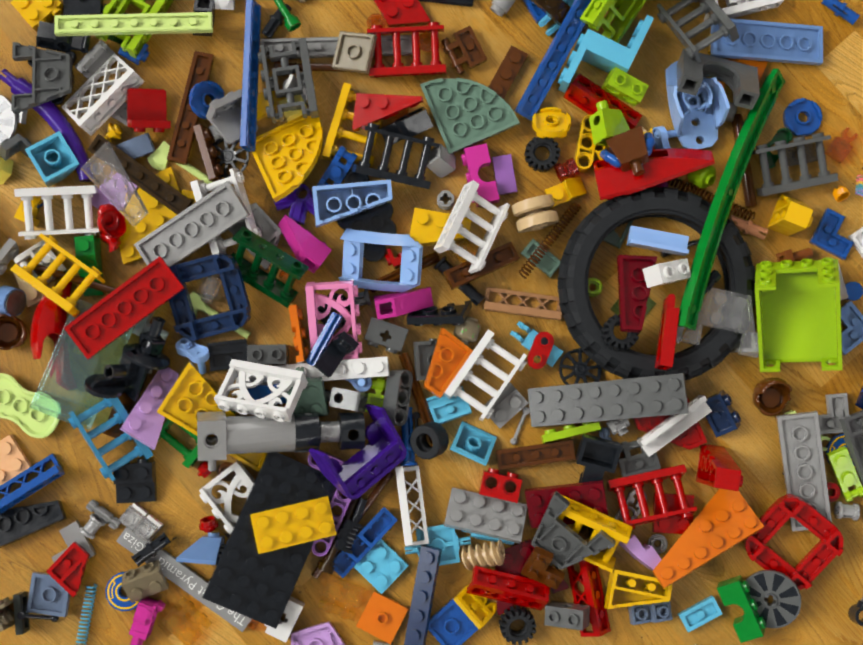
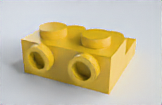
[10,0,63,32]

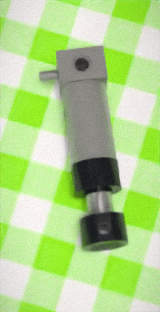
[197,411,365,472]

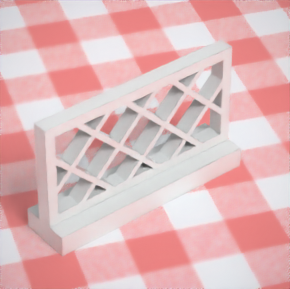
[61,53,145,136]

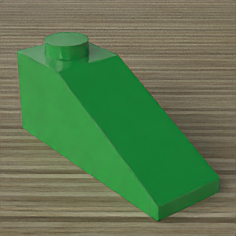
[74,235,104,297]

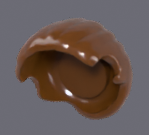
[0,313,28,350]
[752,377,792,416]

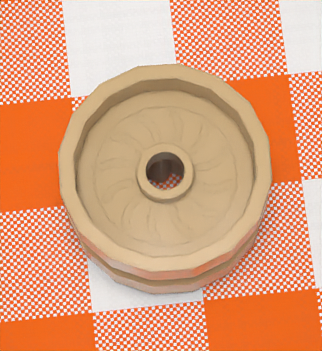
[511,194,559,233]

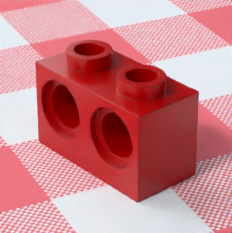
[478,468,522,503]

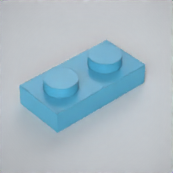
[678,595,723,633]

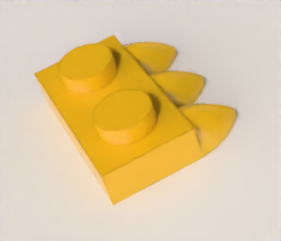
[453,585,497,629]

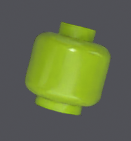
[687,165,716,189]

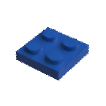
[428,598,478,645]

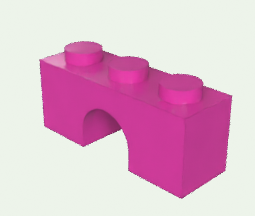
[461,143,500,207]

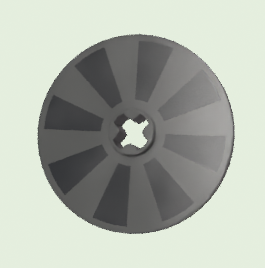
[746,570,802,628]

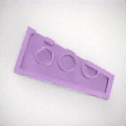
[120,367,179,450]

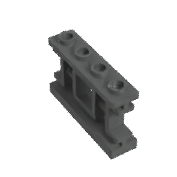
[258,38,319,124]

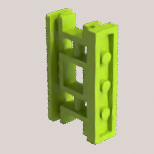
[96,0,174,59]
[580,0,647,43]

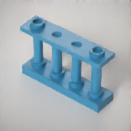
[68,397,153,481]

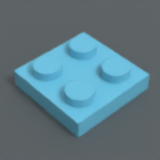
[354,538,409,594]

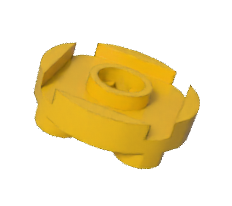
[532,107,571,138]

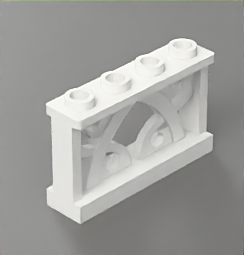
[214,359,308,422]
[199,460,255,534]

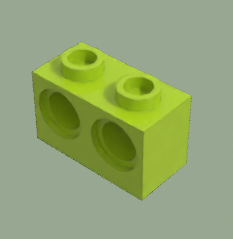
[601,67,649,107]

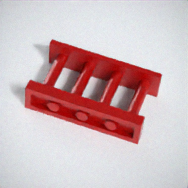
[367,22,446,78]
[607,464,697,530]

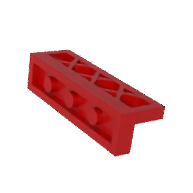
[563,73,643,130]
[567,560,611,637]
[466,565,550,611]

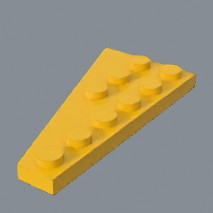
[157,361,267,472]

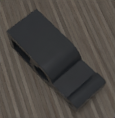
[36,21,91,53]
[380,107,434,144]

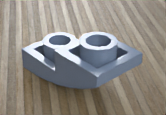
[116,133,156,159]
[628,601,673,625]

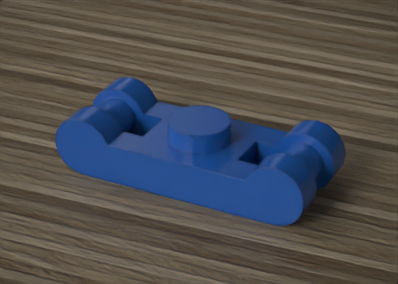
[316,145,358,186]

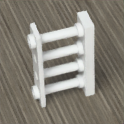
[190,168,262,255]
[433,180,510,274]
[14,185,100,239]
[444,329,527,421]

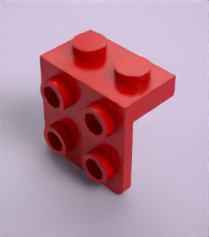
[127,88,171,132]

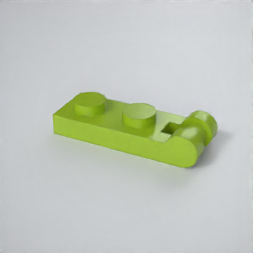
[826,446,863,503]

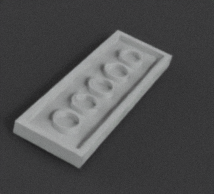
[134,181,250,267]
[776,411,832,532]

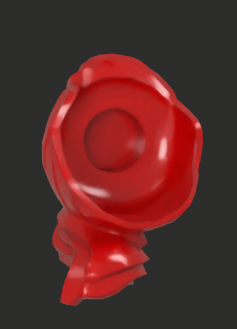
[97,204,127,252]

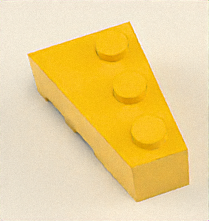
[767,193,813,236]
[410,208,471,246]

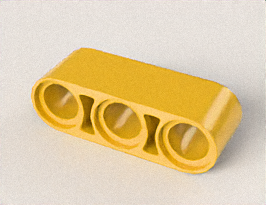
[574,115,596,173]

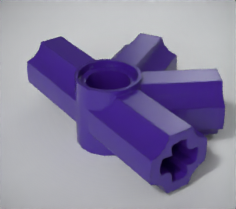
[274,183,315,224]

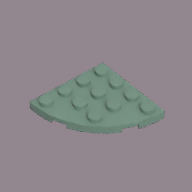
[420,78,520,154]

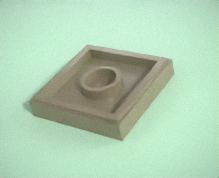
[332,31,377,74]

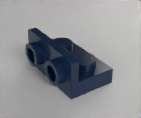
[706,390,741,438]

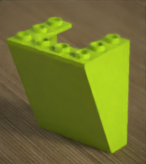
[755,257,843,372]

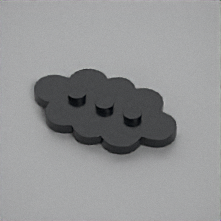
[337,170,397,262]

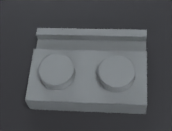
[484,382,528,429]

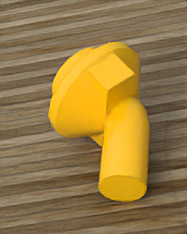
[104,122,123,143]

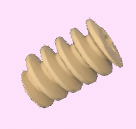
[461,540,505,570]

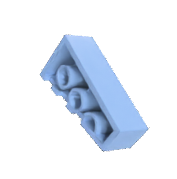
[312,179,393,228]

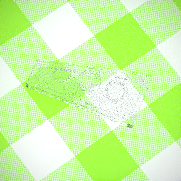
[80,142,149,226]

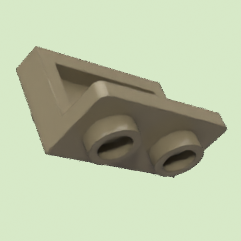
[122,560,169,603]

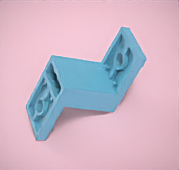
[557,15,654,93]

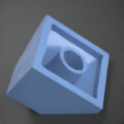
[176,532,225,565]

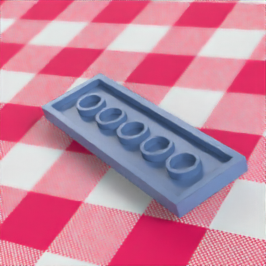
[711,18,823,66]

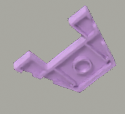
[291,621,346,645]

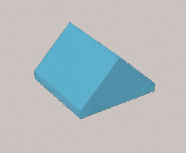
[450,421,497,466]

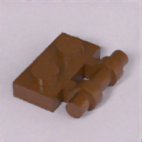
[441,26,487,75]

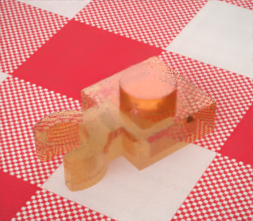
[825,127,858,164]

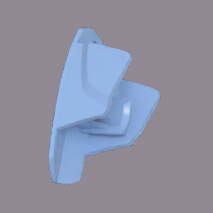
[665,61,730,150]

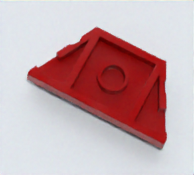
[373,0,431,27]

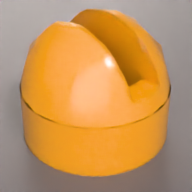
[832,185,850,202]

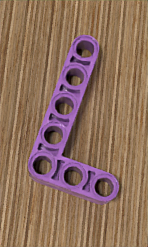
[308,450,352,557]

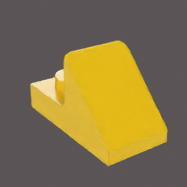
[545,176,587,208]

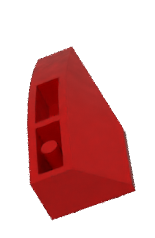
[593,148,715,200]

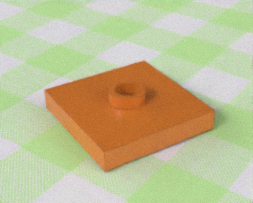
[356,590,409,645]

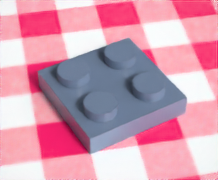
[26,572,71,617]

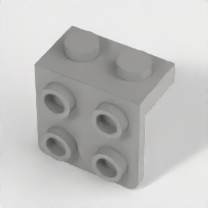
[206,89,258,144]

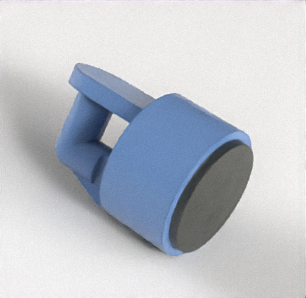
[0,285,26,317]

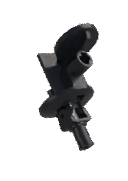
[84,317,170,402]

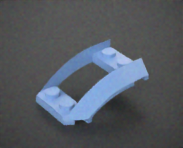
[338,228,423,292]

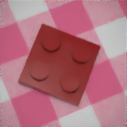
[652,493,694,534]

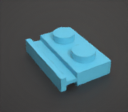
[426,386,472,424]

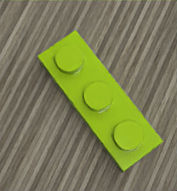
[541,422,601,444]

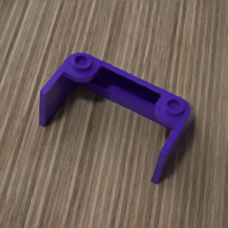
[309,404,407,500]

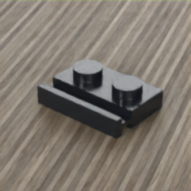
[207,339,247,371]

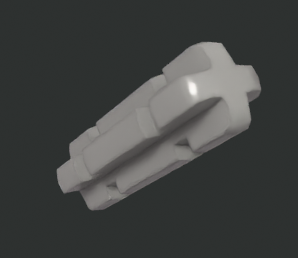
[86,500,121,530]

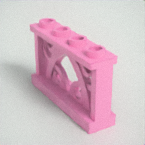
[305,280,363,360]

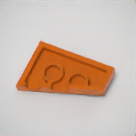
[289,305,310,363]
[423,328,473,398]

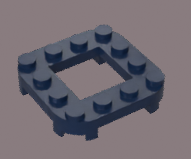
[169,253,251,341]

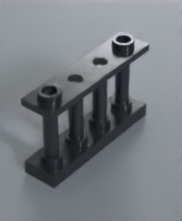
[352,123,440,189]

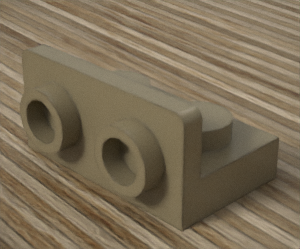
[0,597,15,632]

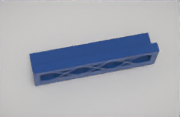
[0,453,65,514]

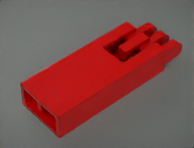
[655,294,680,370]

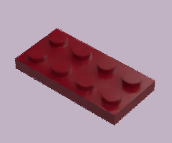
[525,480,609,528]

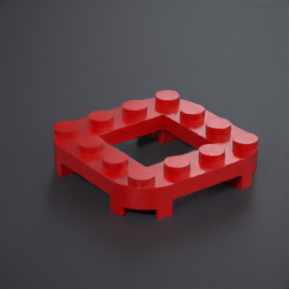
[743,494,844,590]

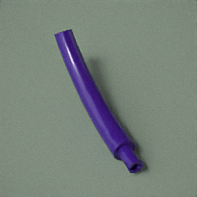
[0,69,95,182]

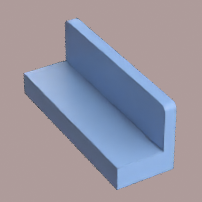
[626,225,690,256]

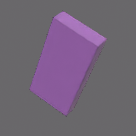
[492,154,517,195]

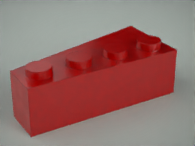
[696,444,743,491]

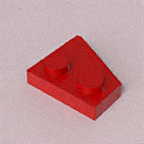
[46,541,90,597]

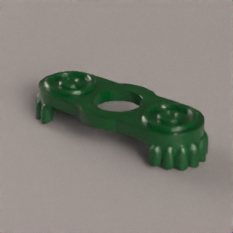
[759,128,793,169]

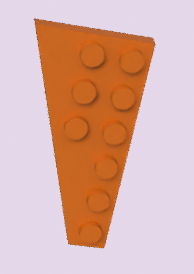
[652,489,764,589]

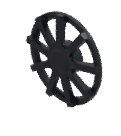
[212,137,249,178]
[559,348,602,385]

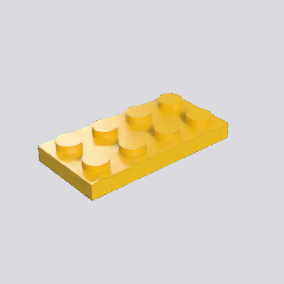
[250,496,337,554]

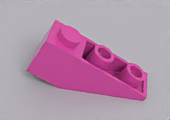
[278,214,332,273]
[374,287,434,320]

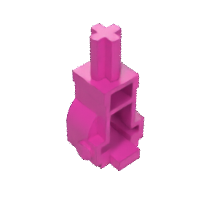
[129,597,166,645]

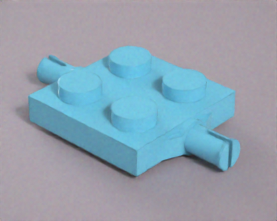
[404,524,471,566]

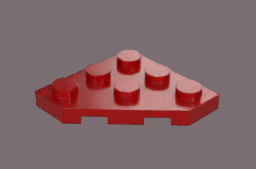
[633,396,707,450]

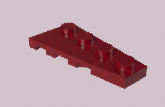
[617,255,657,333]

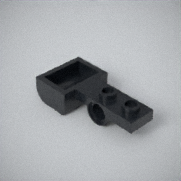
[576,434,623,483]

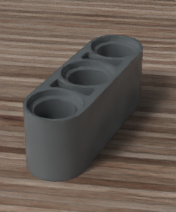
[382,370,413,426]

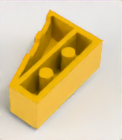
[604,569,673,609]

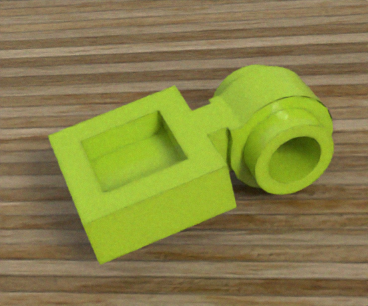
[365,377,386,412]

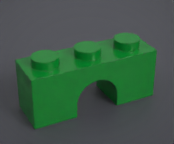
[717,575,767,643]

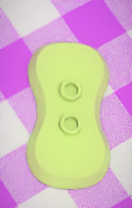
[0,373,62,438]

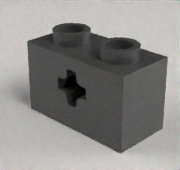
[364,317,409,354]
[247,344,289,365]
[544,601,590,631]

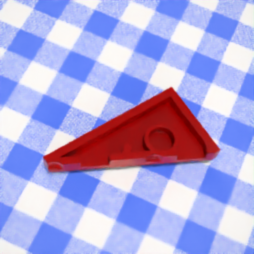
[352,93,423,131]

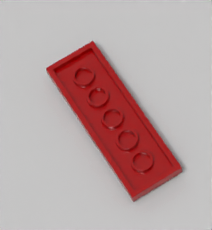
[64,256,185,360]

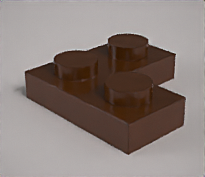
[521,546,565,590]

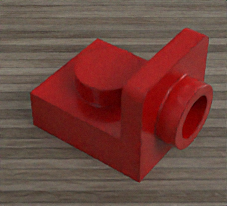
[385,248,402,269]

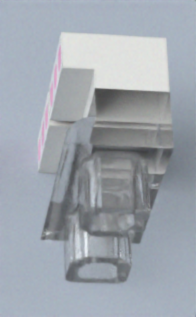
[118,502,164,542]

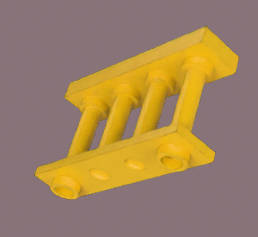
[322,82,386,167]
[10,233,106,318]
[558,495,633,573]

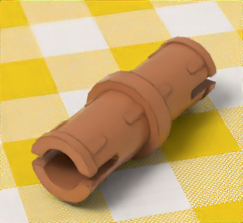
[730,215,768,240]

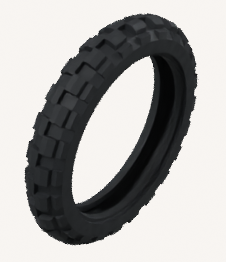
[558,187,756,380]

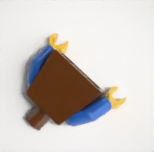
[595,126,655,176]

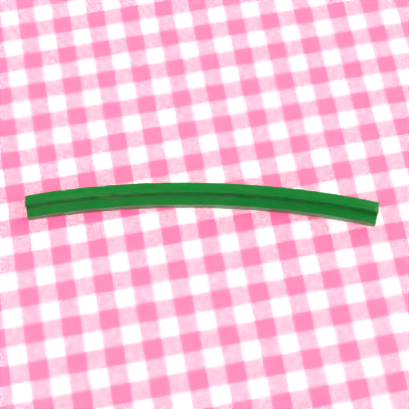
[678,69,785,331]

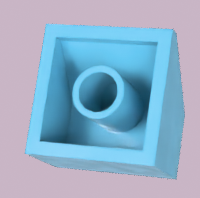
[25,131,80,187]

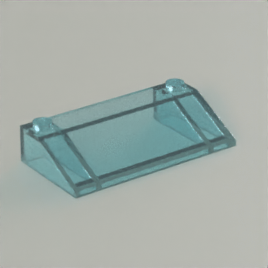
[30,299,135,430]

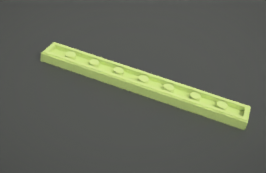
[54,12,213,36]

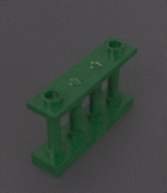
[231,226,309,308]

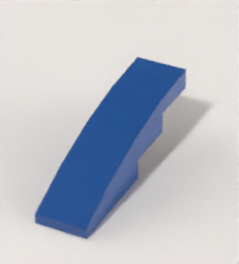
[334,507,398,578]

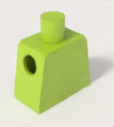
[589,100,630,146]

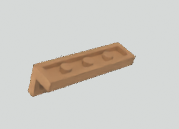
[483,287,562,321]

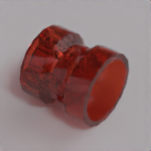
[554,158,580,183]

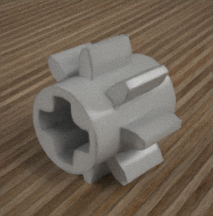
[606,419,630,436]

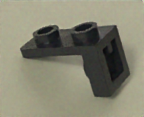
[314,331,359,378]

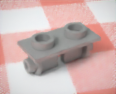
[74,40,115,79]

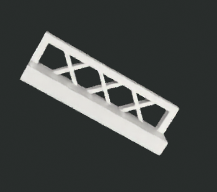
[637,395,712,457]
[395,465,429,547]

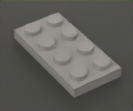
[444,487,527,544]

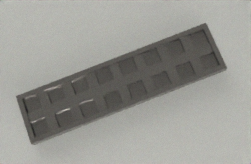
[527,373,689,427]

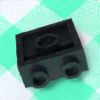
[113,459,157,503]

